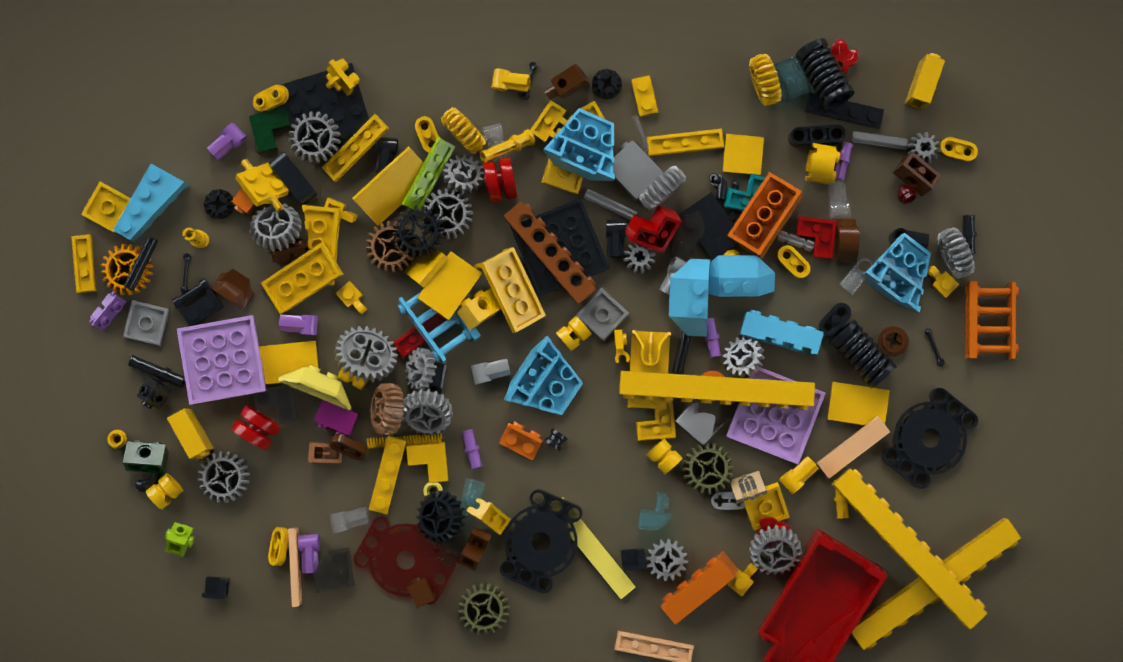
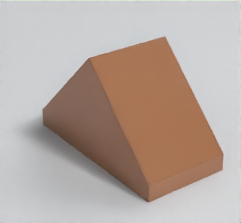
[308,442,342,463]

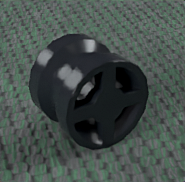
[544,428,568,451]

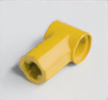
[491,69,531,92]
[779,456,819,494]

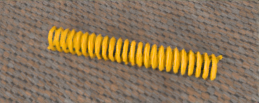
[367,433,442,449]

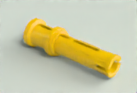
[479,129,535,163]
[183,228,210,249]

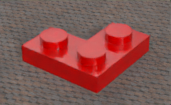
[796,216,837,259]

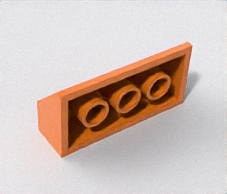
[727,172,803,260]

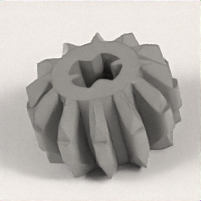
[907,132,940,164]
[623,244,656,274]

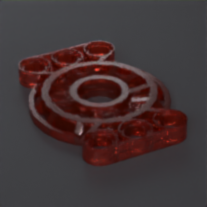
[353,516,458,605]

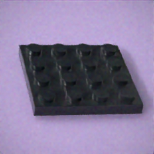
[281,63,369,156]
[510,198,610,298]

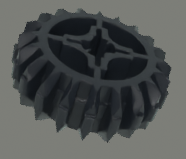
[393,206,445,258]
[416,491,466,543]

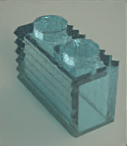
[774,56,810,102]

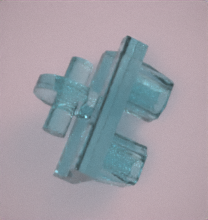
[460,478,485,516]

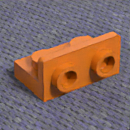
[499,421,543,461]

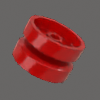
[483,157,518,203]
[231,405,282,450]

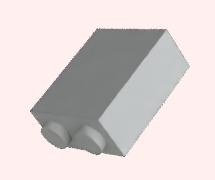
[613,140,664,202]

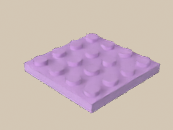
[177,315,267,405]
[726,366,826,464]

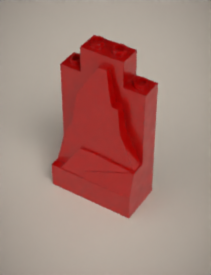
[758,528,888,662]

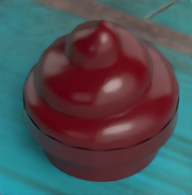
[897,185,917,205]

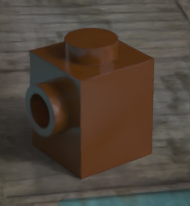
[407,576,436,608]

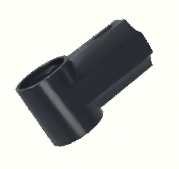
[375,137,398,174]
[606,220,626,258]
[889,228,929,250]
[425,362,447,395]

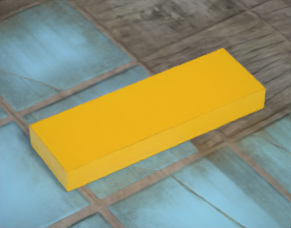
[71,234,97,294]

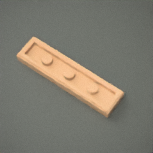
[817,416,890,478]
[288,527,302,607]
[614,630,694,662]

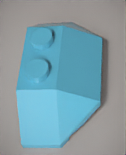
[709,255,775,297]
[669,259,710,337]

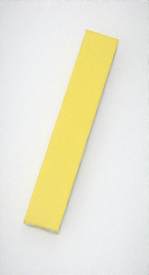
[551,497,636,599]

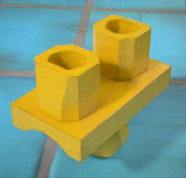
[325,58,360,96]

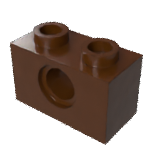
[893,152,942,197]

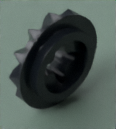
[592,68,622,99]
[203,189,234,220]

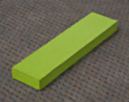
[402,137,456,211]

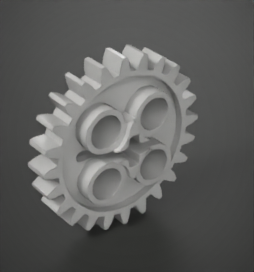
[334,326,398,383]

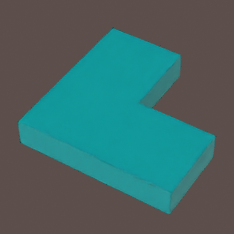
[724,174,766,212]

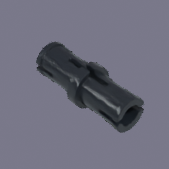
[962,215,977,254]

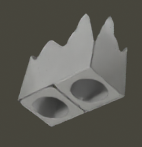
[675,402,723,445]

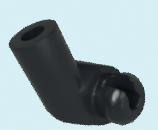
[709,173,727,201]
[135,473,161,492]

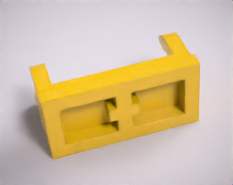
[467,499,511,535]

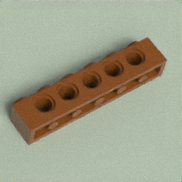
[504,201,596,305]

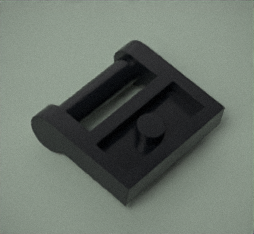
[172,278,224,326]

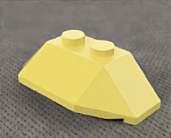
[278,365,351,411]

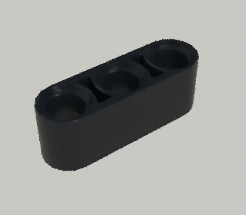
[788,125,846,147]
[269,152,318,205]

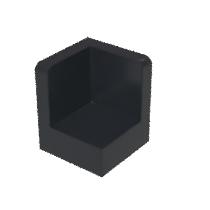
[621,548,646,571]
[202,576,230,599]

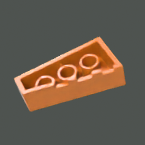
[660,551,738,625]

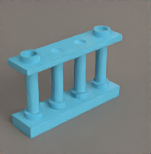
[397,291,481,364]

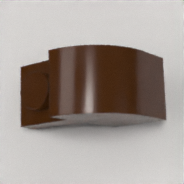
[836,219,859,262]
[458,527,492,571]

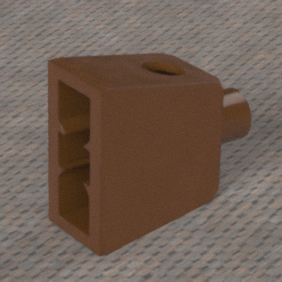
[544,63,590,100]

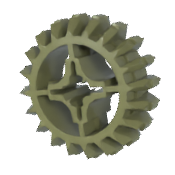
[682,442,734,494]
[458,583,510,636]

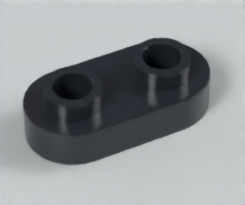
[818,303,851,336]

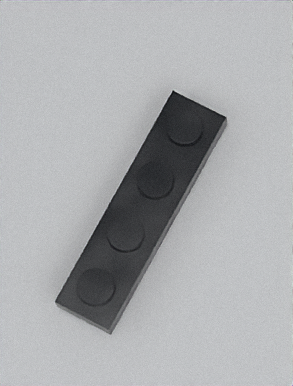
[805,92,884,129]

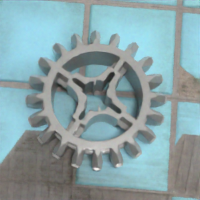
[289,111,341,163]
[639,166,686,211]
[423,188,473,240]
[250,203,302,252]
[937,227,975,279]
[402,389,453,436]
[197,451,250,503]
[749,525,802,576]

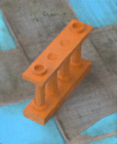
[965,281,1019,360]

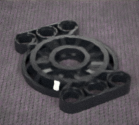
[881,387,978,489]
[500,489,583,593]

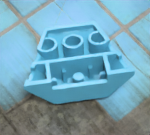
[543,108,615,181]
[865,233,931,313]
[504,336,583,415]

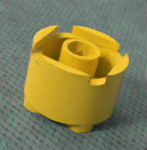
[805,143,840,185]

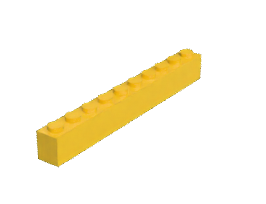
[619,371,815,410]
[832,468,988,630]
[851,518,1021,650]

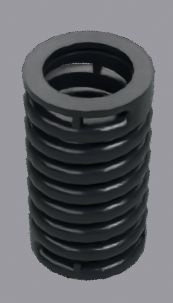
[795,38,855,110]
[829,319,897,388]

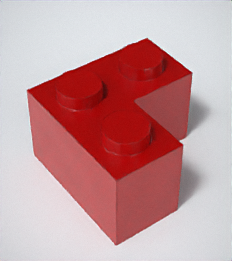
[625,205,682,253]

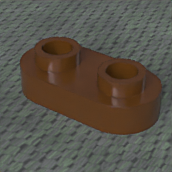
[330,434,367,459]

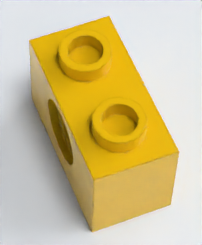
[457,288,501,331]

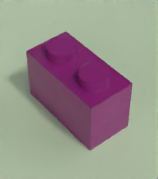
[314,400,360,436]

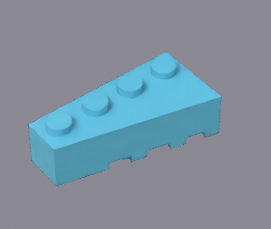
[113,164,189,242]
[739,310,824,356]

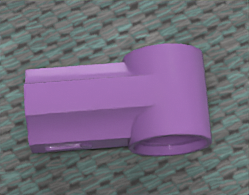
[207,122,247,161]
[279,315,318,336]
[298,534,320,573]

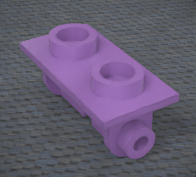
[89,291,127,331]

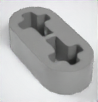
[710,492,745,510]

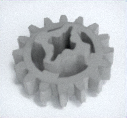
[442,155,485,194]
[723,336,765,378]
[405,348,437,390]
[646,538,688,581]

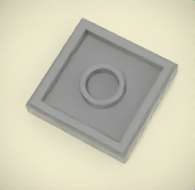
[576,287,629,342]
[123,300,170,346]

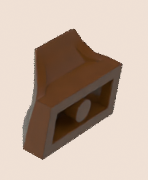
[211,269,255,309]

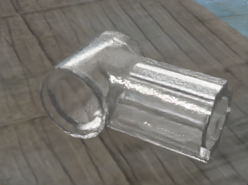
[482,123,507,163]
[828,180,851,220]
[839,258,873,295]
[328,507,369,534]

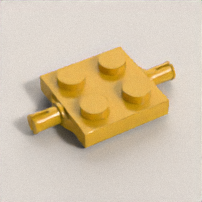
[235,159,289,212]

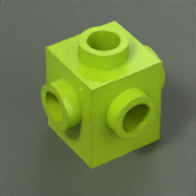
[165,522,195,557]

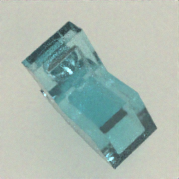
[637,492,671,530]

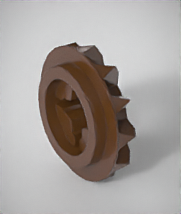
[878,326,909,357]

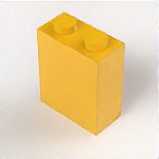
[905,53,945,110]
[167,408,214,460]

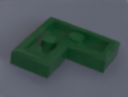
[249,106,291,154]

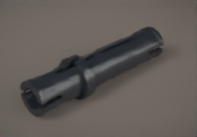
[128,355,185,388]

